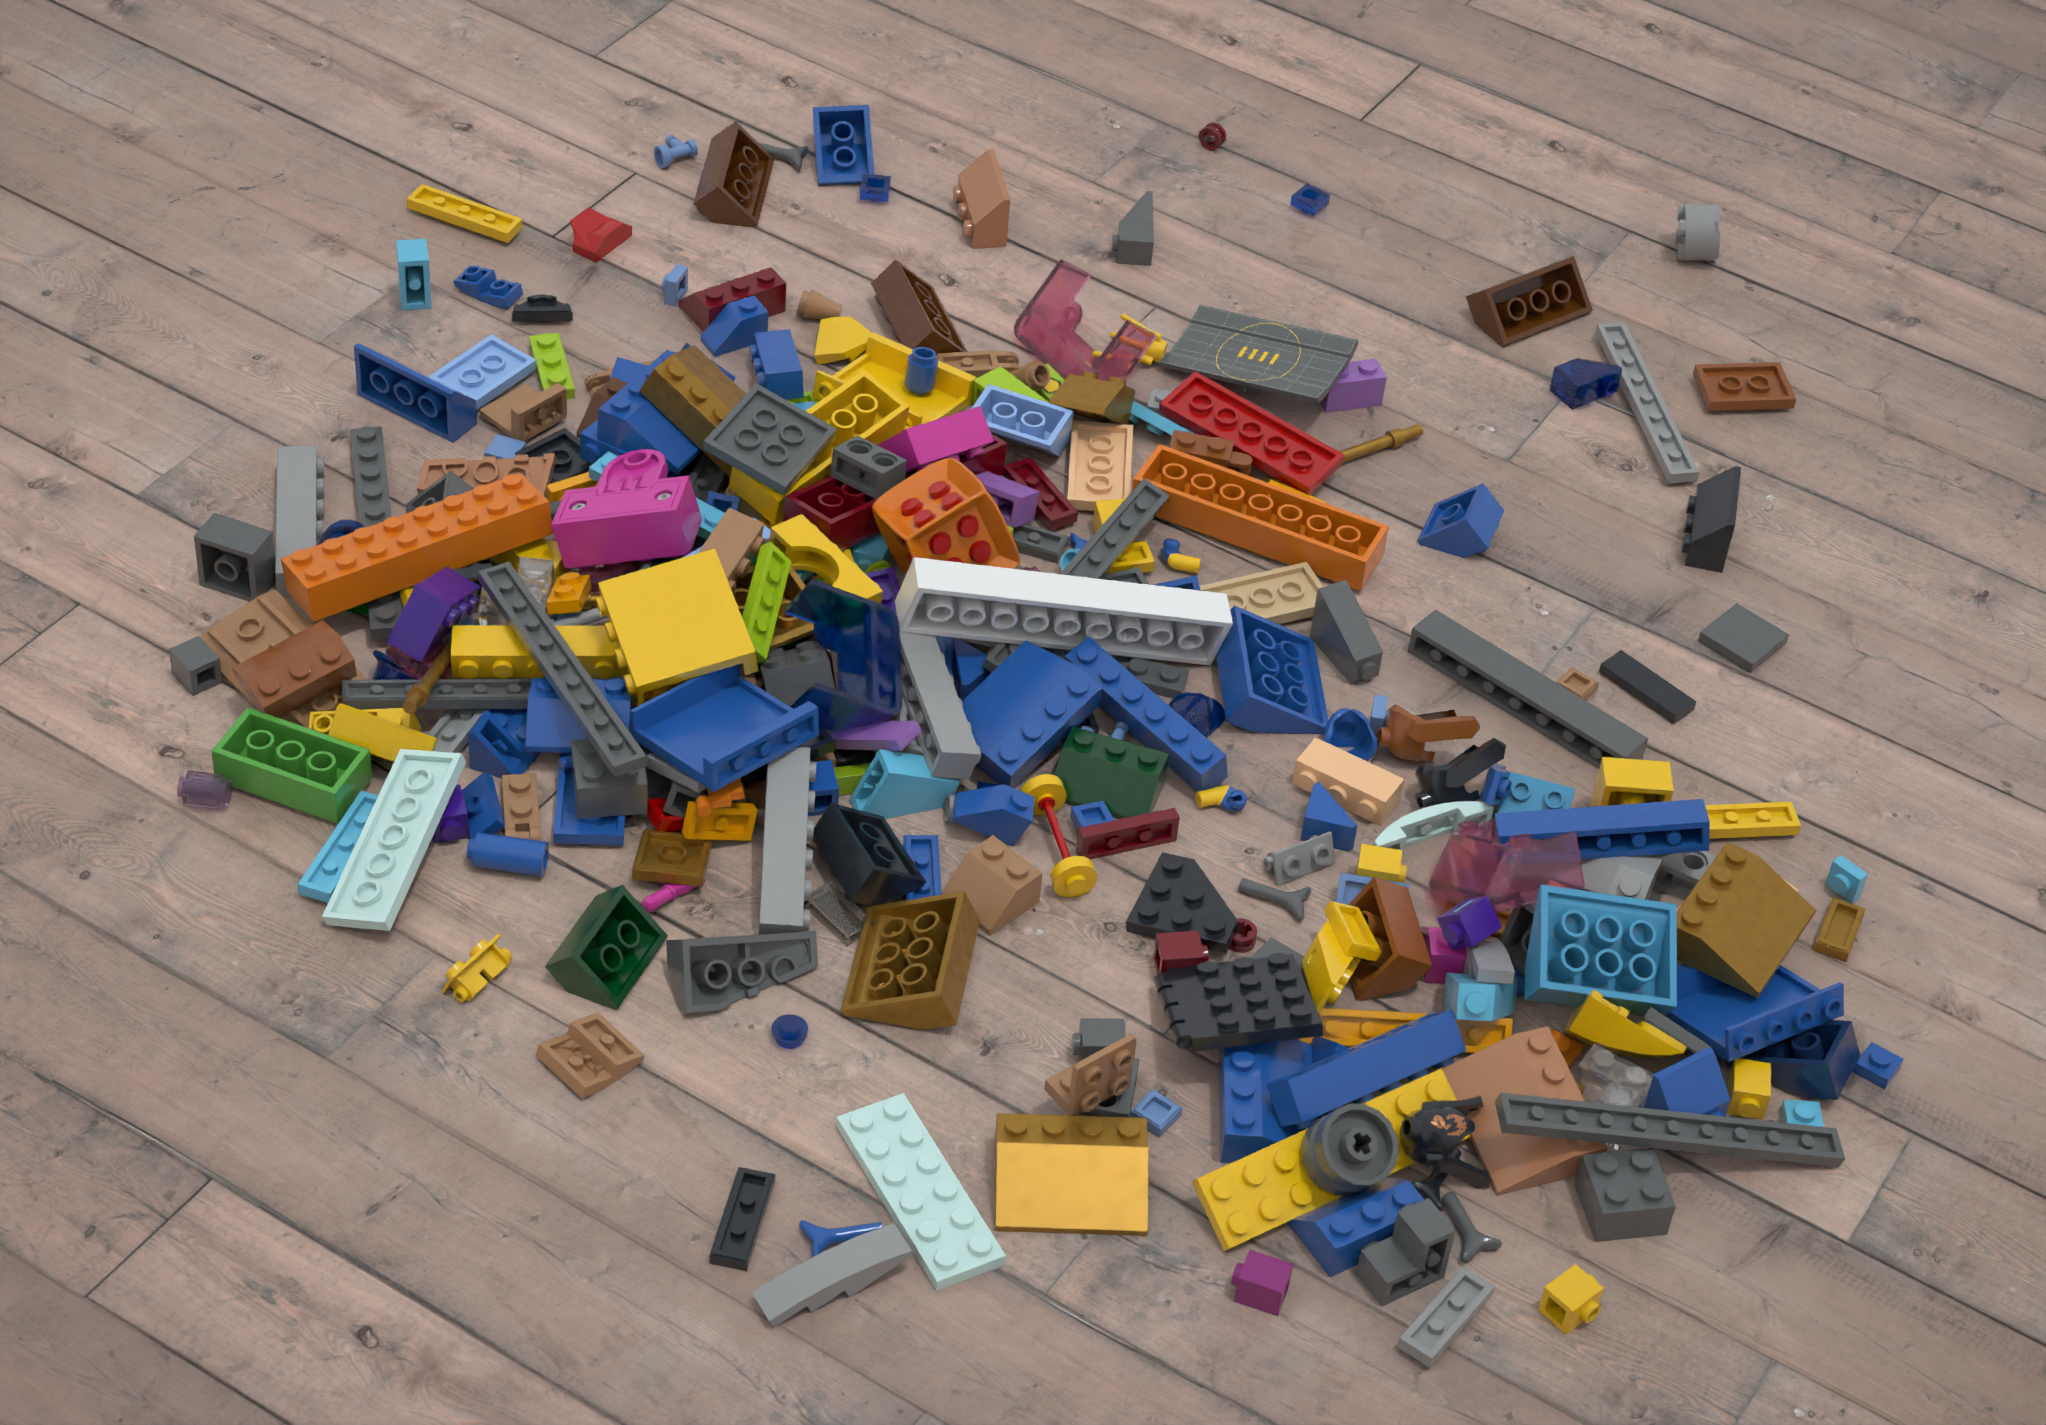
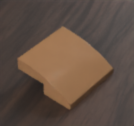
[536,1013,645,1099]

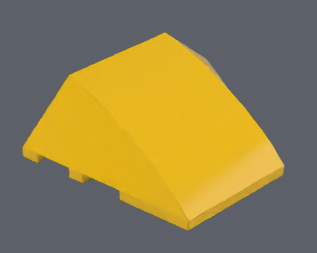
[1562,990,1687,1059]

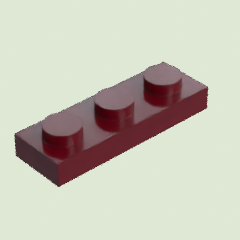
[1003,457,1078,530]
[1076,808,1180,860]

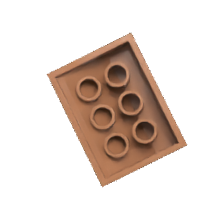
[1442,1026,1608,1196]

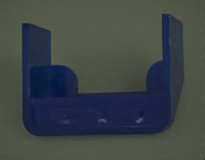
[785,579,902,732]

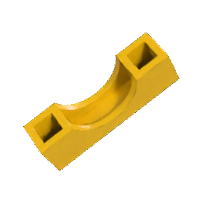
[769,514,883,629]

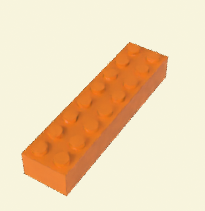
[1132,444,1389,591]
[281,473,554,622]

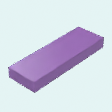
[831,720,922,751]

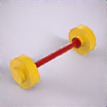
[1021,774,1097,898]

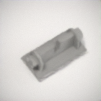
[1263,832,1335,885]

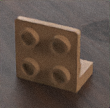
[480,383,567,441]
[1044,1034,1137,1116]

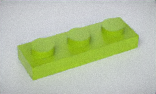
[529,333,575,399]

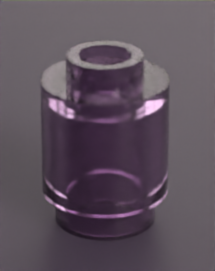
[177,770,232,809]

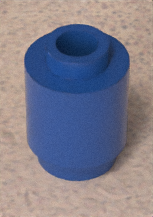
[904,347,938,395]

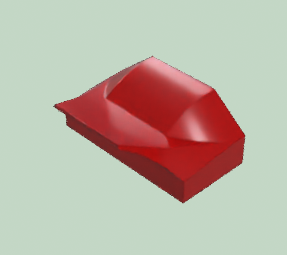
[570,207,632,263]

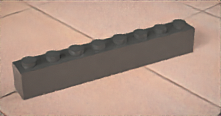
[1408,609,1648,769]

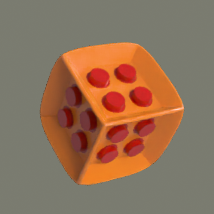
[872,458,1020,575]

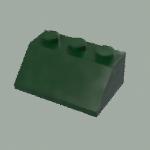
[1055,726,1169,819]
[545,885,668,1010]

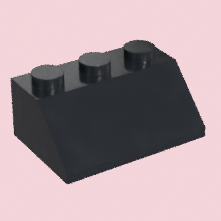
[1681,466,1741,573]
[813,803,926,906]

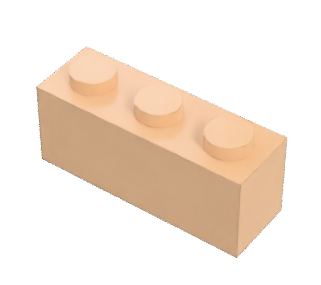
[1292,737,1404,826]

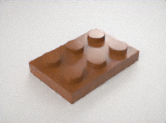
[1693,362,1796,411]

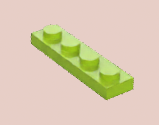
[742,541,792,664]

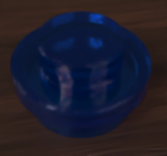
[772,1014,808,1049]

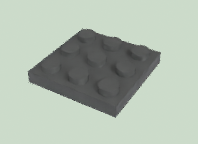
[703,383,837,495]

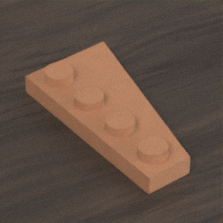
[416,453,557,498]

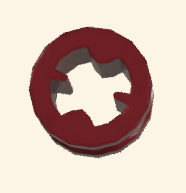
[1198,122,1227,151]
[1229,918,1257,953]

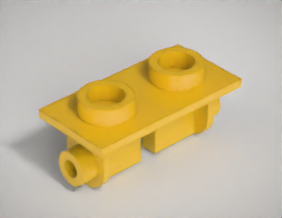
[441,933,512,1002]

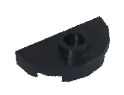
[512,294,573,322]

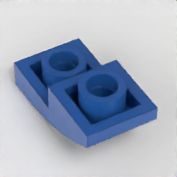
[453,265,523,309]
[1480,763,1512,805]

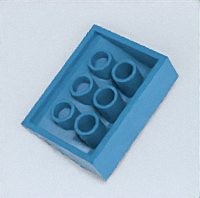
[1524,884,1677,1017]

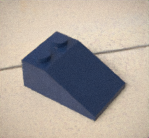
[1726,1020,1860,1100]

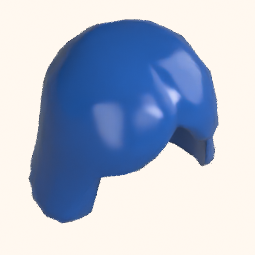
[1323,708,1378,762]

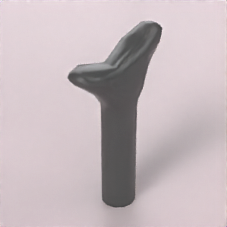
[758,142,808,170]
[1238,878,1311,922]
[1442,1192,1502,1262]

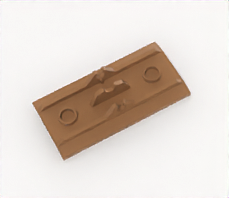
[200,589,369,728]

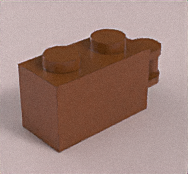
[1169,430,1252,476]

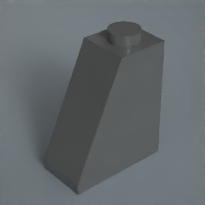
[1310,580,1383,685]

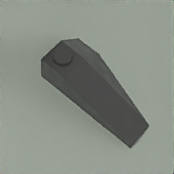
[666,931,818,1013]

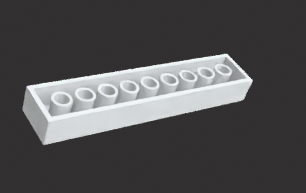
[895,557,1233,665]

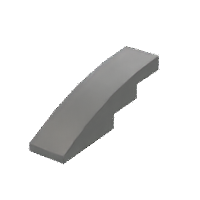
[1463,936,1515,984]
[752,1223,914,1328]

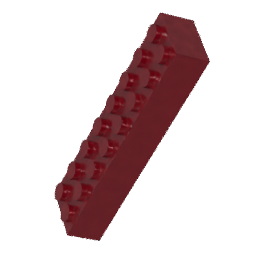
[783,434,1007,551]

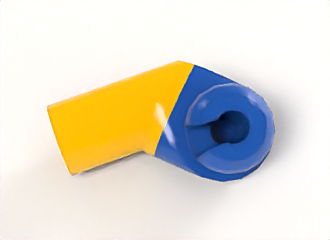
[1160,538,1201,574]
[1195,785,1247,812]

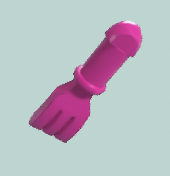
[642,880,705,912]

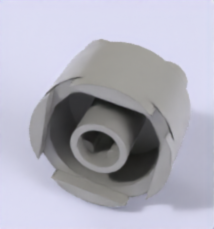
[1676,204,1720,261]

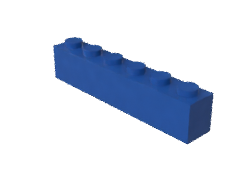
[1064,637,1228,792]
[1494,799,1710,865]
[1266,1009,1466,1130]

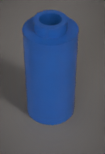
[467,832,549,877]

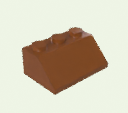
[232,620,357,718]
[1349,876,1432,1001]

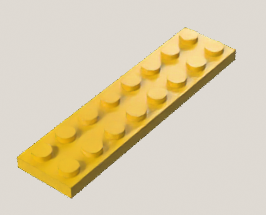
[1192,1068,1470,1251]

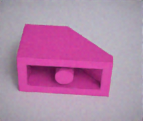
[1421,926,1466,984]

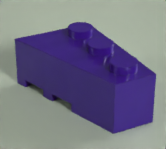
[387,567,481,662]

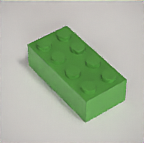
[211,707,372,824]

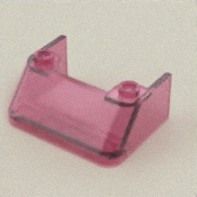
[1014,259,1157,381]
[1429,818,1585,912]

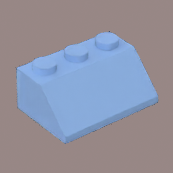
[971,384,1073,457]

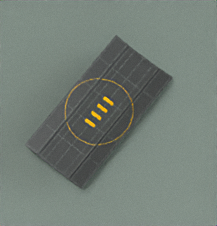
[1158,305,1358,403]

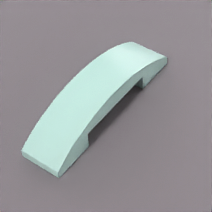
[1374,801,1494,860]

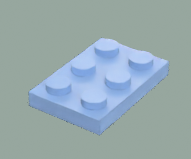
[429,334,537,410]

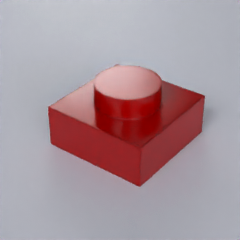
[647,798,685,832]

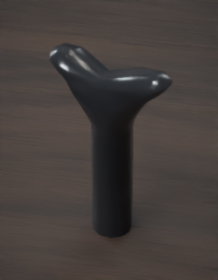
[1409,1147,1462,1212]

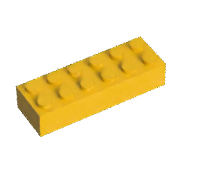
[729,370,910,525]

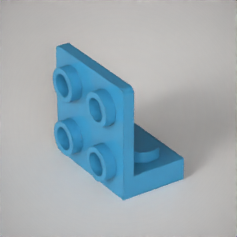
[1492,772,1575,837]

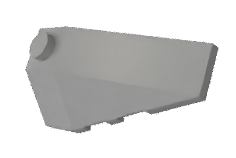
[1512,854,1666,900]

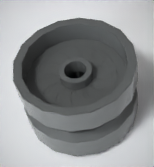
[1301,1104,1399,1195]

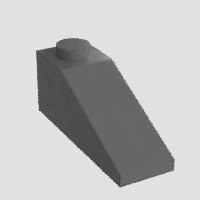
[1111,191,1154,266]

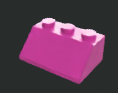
[878,406,994,473]

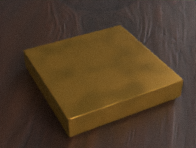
[632,829,712,887]

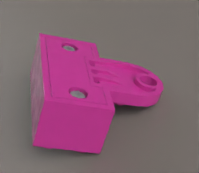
[551,449,702,569]

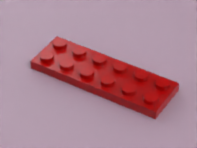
[1158,371,1345,495]

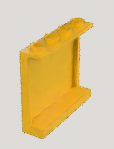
[812,333,977,427]
[595,548,758,705]

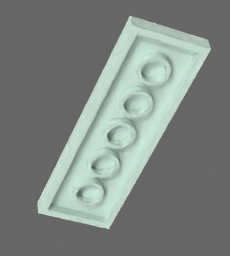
[322,749,466,931]
[836,1093,1006,1291]

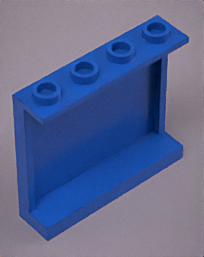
[630,664,819,792]
[1664,964,1844,1062]

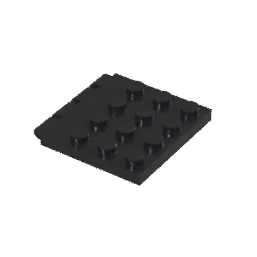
[1154,953,1323,1051]

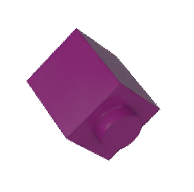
[1231,1250,1294,1316]

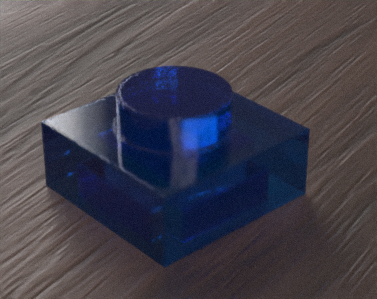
[860,173,891,202]
[1290,184,1330,216]

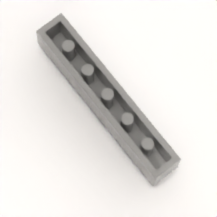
[275,445,325,598]
[881,614,981,779]
[758,747,816,934]

